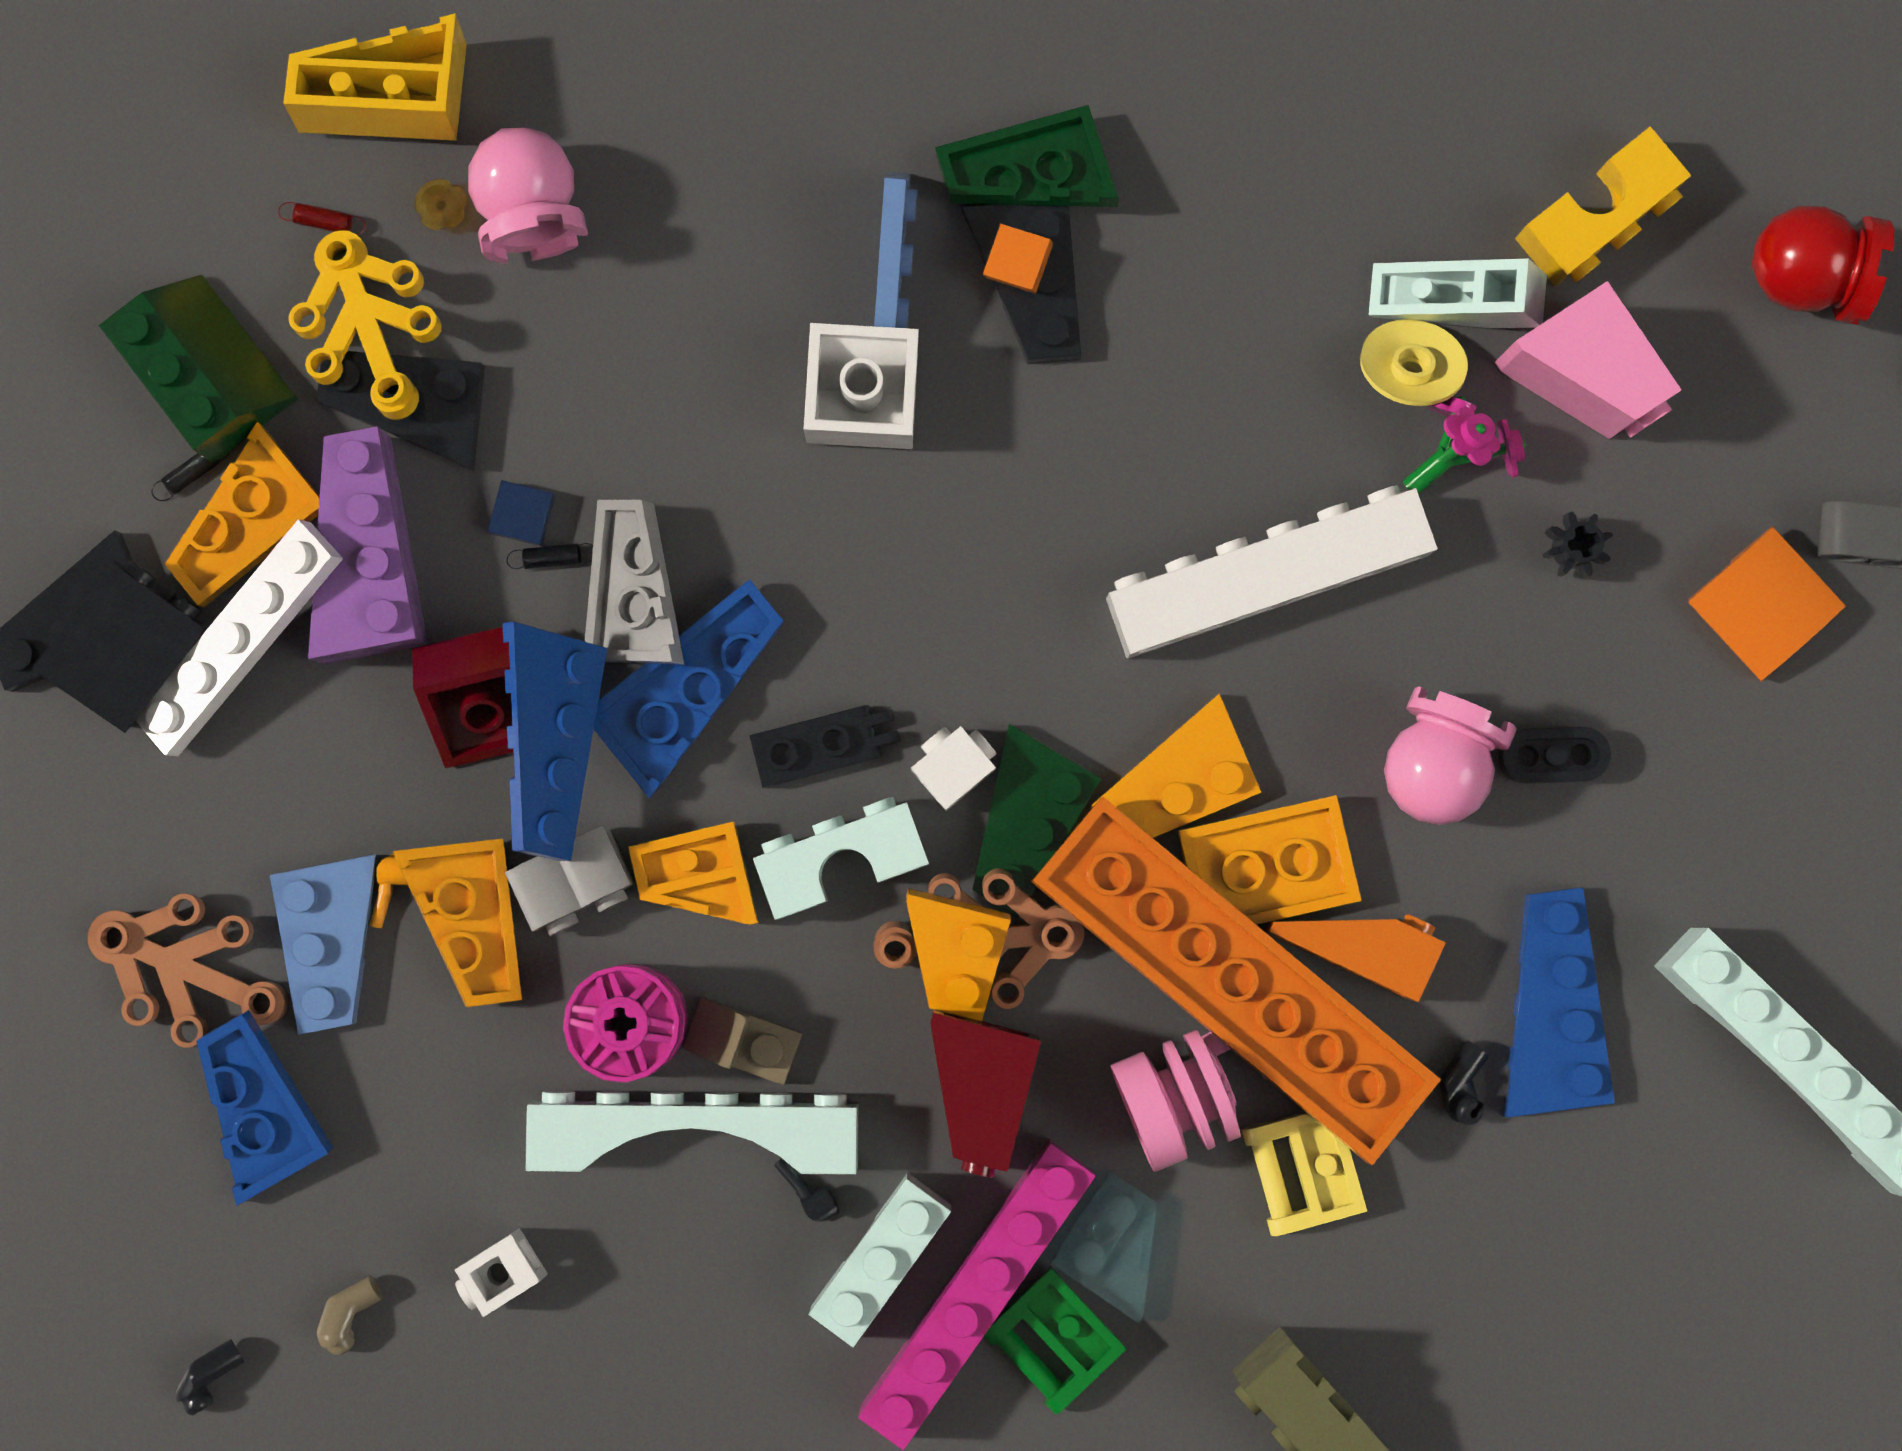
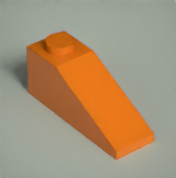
[1263,914,1446,1002]

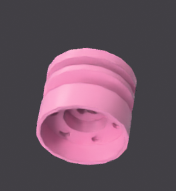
[1110,1030,1241,1172]

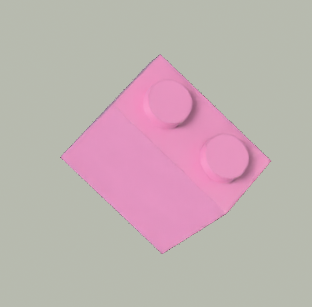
[1494,281,1681,439]

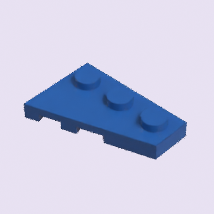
[196,1010,334,1206]

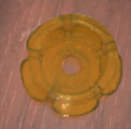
[414,179,467,231]

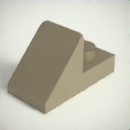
[683,997,803,1085]

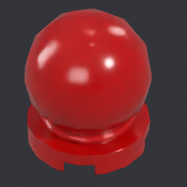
[1752,206,1894,325]

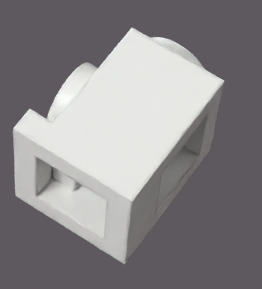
[455,1228,548,1317]

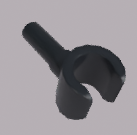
[774,1158,840,1222]

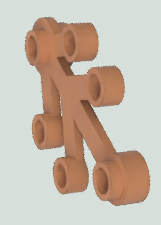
[874,868,1084,1009]
[88,893,289,1048]

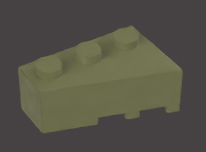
[1232,1327,1390,1451]

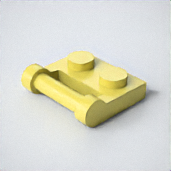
[1241,1112,1368,1236]

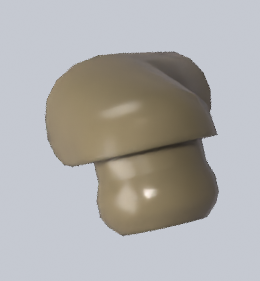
[316,1276,383,1355]

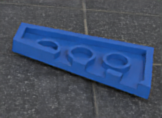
[503,621,607,861]

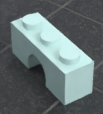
[753,797,929,920]
[808,1172,951,1347]

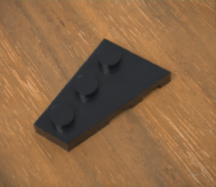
[317,351,485,471]

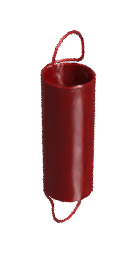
[278,202,366,235]

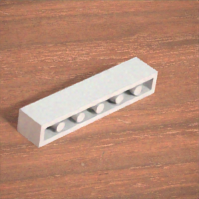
[1106,485,1438,659]

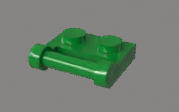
[983,1266,1127,1415]

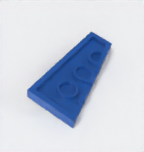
[594,579,785,799]
[1503,887,1615,1118]

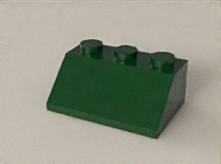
[98,274,298,463]

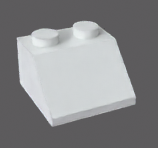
[804,323,919,449]

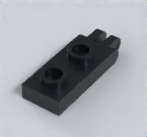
[749,705,901,788]

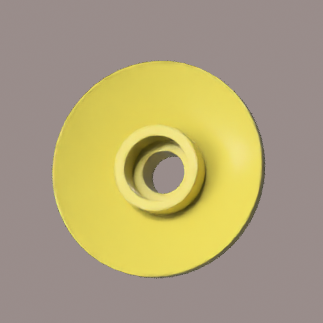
[1360,319,1468,406]

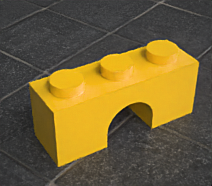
[1515,126,1691,287]

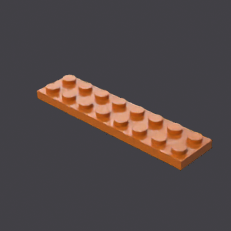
[1031,797,1441,1165]

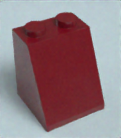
[930,1009,1041,1178]

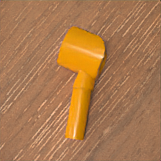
[369,854,408,928]

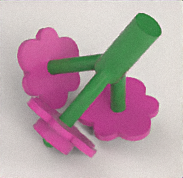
[1403,396,1526,495]

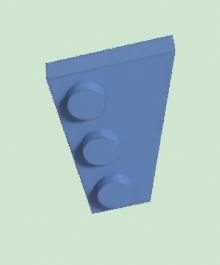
[874,172,918,328]
[270,854,380,1035]

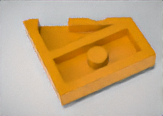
[628,821,759,925]
[906,888,1011,1021]

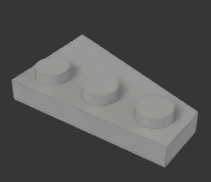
[585,500,684,665]

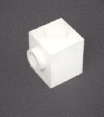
[911,726,997,811]

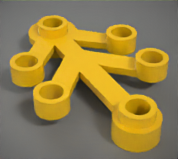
[288,231,442,420]

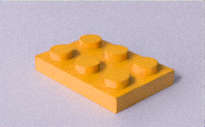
[1177,795,1362,925]

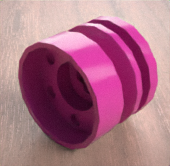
[563,963,689,1083]

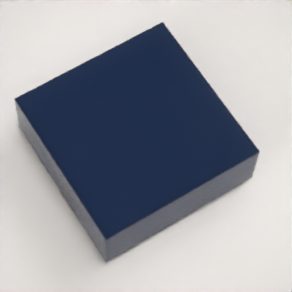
[488,480,555,547]

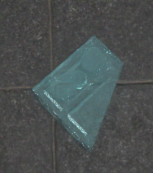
[1051,1171,1157,1323]

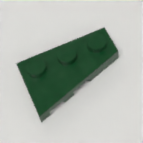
[935,105,1119,207]
[972,724,1101,918]

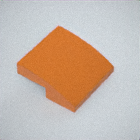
[1688,526,1846,681]

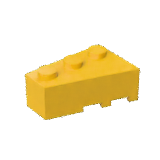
[283,13,467,141]

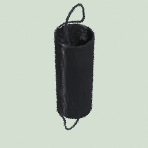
[151,452,229,501]
[506,543,593,569]

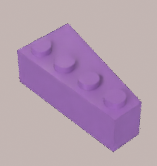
[308,426,428,665]

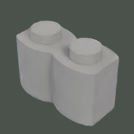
[505,826,636,936]

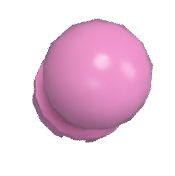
[468,127,588,263]
[1384,687,1517,825]

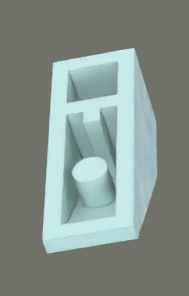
[1369,258,1547,328]

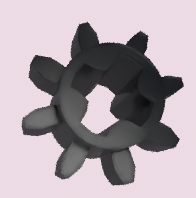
[1542,511,1613,579]

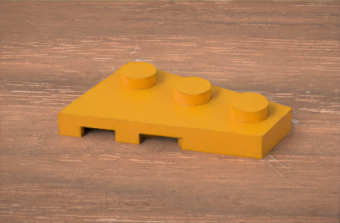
[1091,694,1261,838]

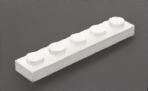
[135,519,343,756]

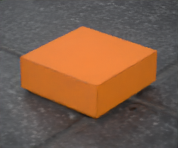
[983,224,1054,294]

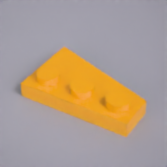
[165,422,320,608]
[393,838,522,1007]

